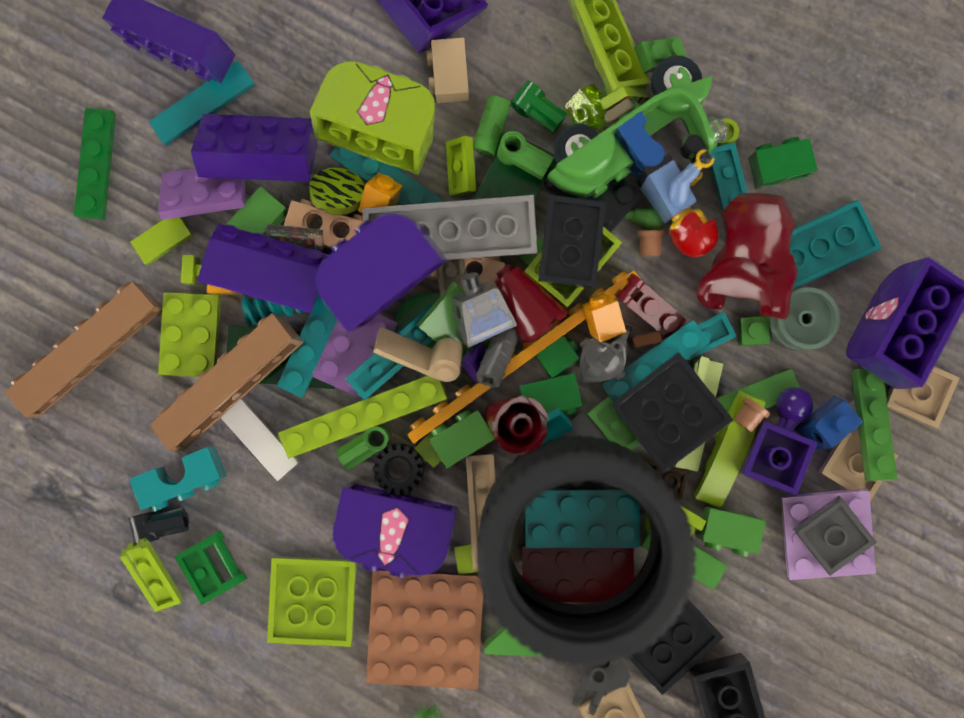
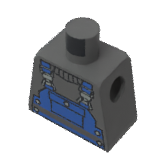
[452,273,517,347]

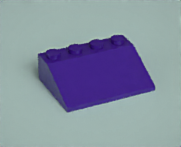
[377,0,488,53]

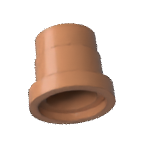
[637,231,665,256]
[734,397,770,432]

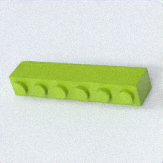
[278,375,449,459]

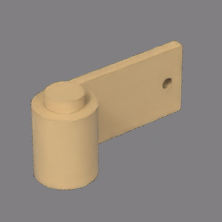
[373,327,463,382]

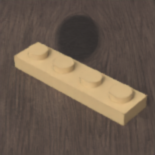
[466,454,496,570]

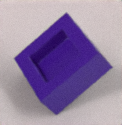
[461,342,487,382]

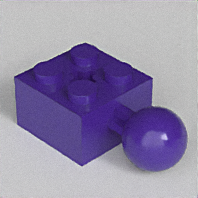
[739,387,817,496]

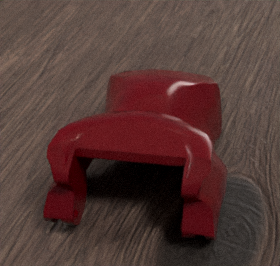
[696,193,798,319]

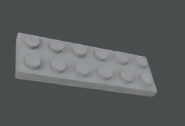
[362,195,537,260]

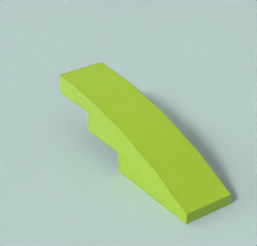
[694,390,766,508]

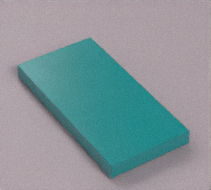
[790,199,883,290]

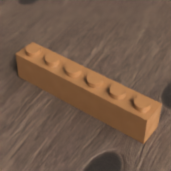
[4,282,162,418]
[150,314,304,451]

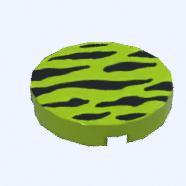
[309,168,365,215]

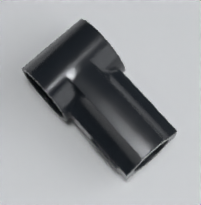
[128,507,190,545]

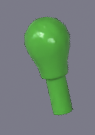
[624,207,665,231]

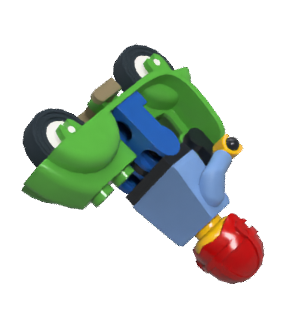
[547,56,728,258]

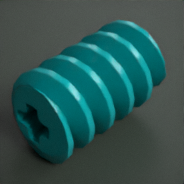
[241,294,304,328]

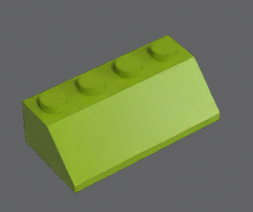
[568,0,651,95]

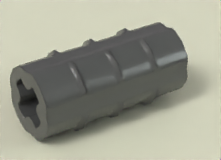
[476,329,518,388]

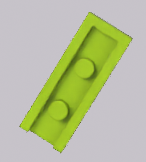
[120,538,182,612]

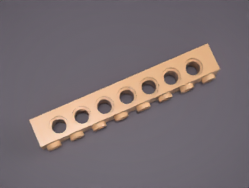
[282,199,505,286]

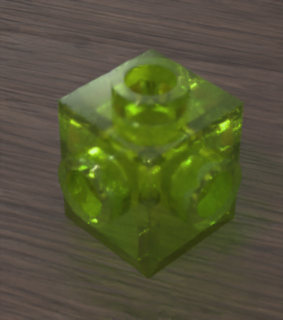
[563,84,609,131]

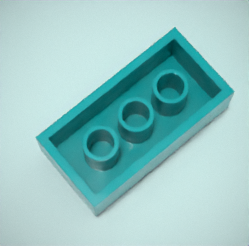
[524,487,640,548]

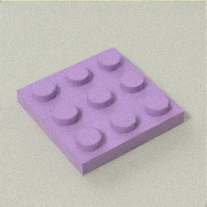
[780,488,876,580]

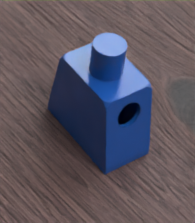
[795,396,862,450]

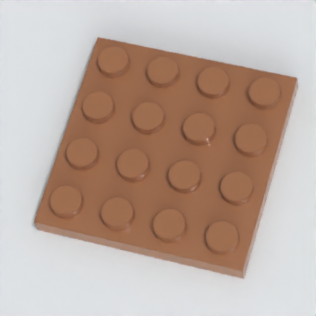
[366,569,483,689]

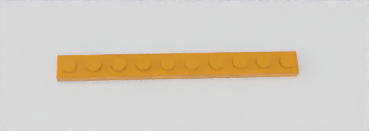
[407,270,641,444]

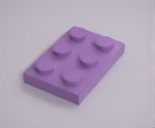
[158,168,246,220]
[312,315,398,398]

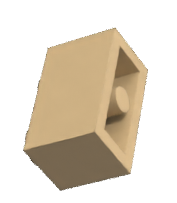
[427,38,469,103]

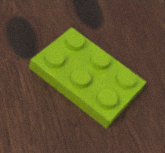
[158,292,221,377]

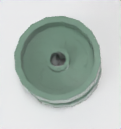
[767,287,841,351]

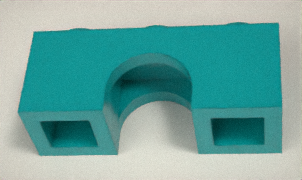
[129,446,227,512]

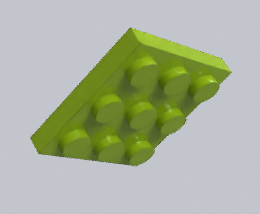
[267,556,357,647]

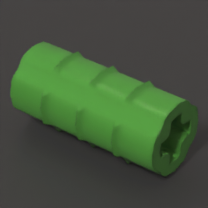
[473,95,511,157]

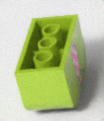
[310,61,435,175]

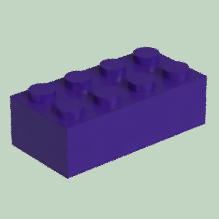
[102,0,236,84]
[191,114,318,182]

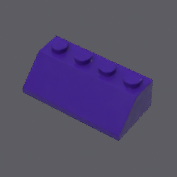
[198,223,329,313]

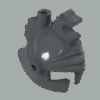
[579,325,632,383]

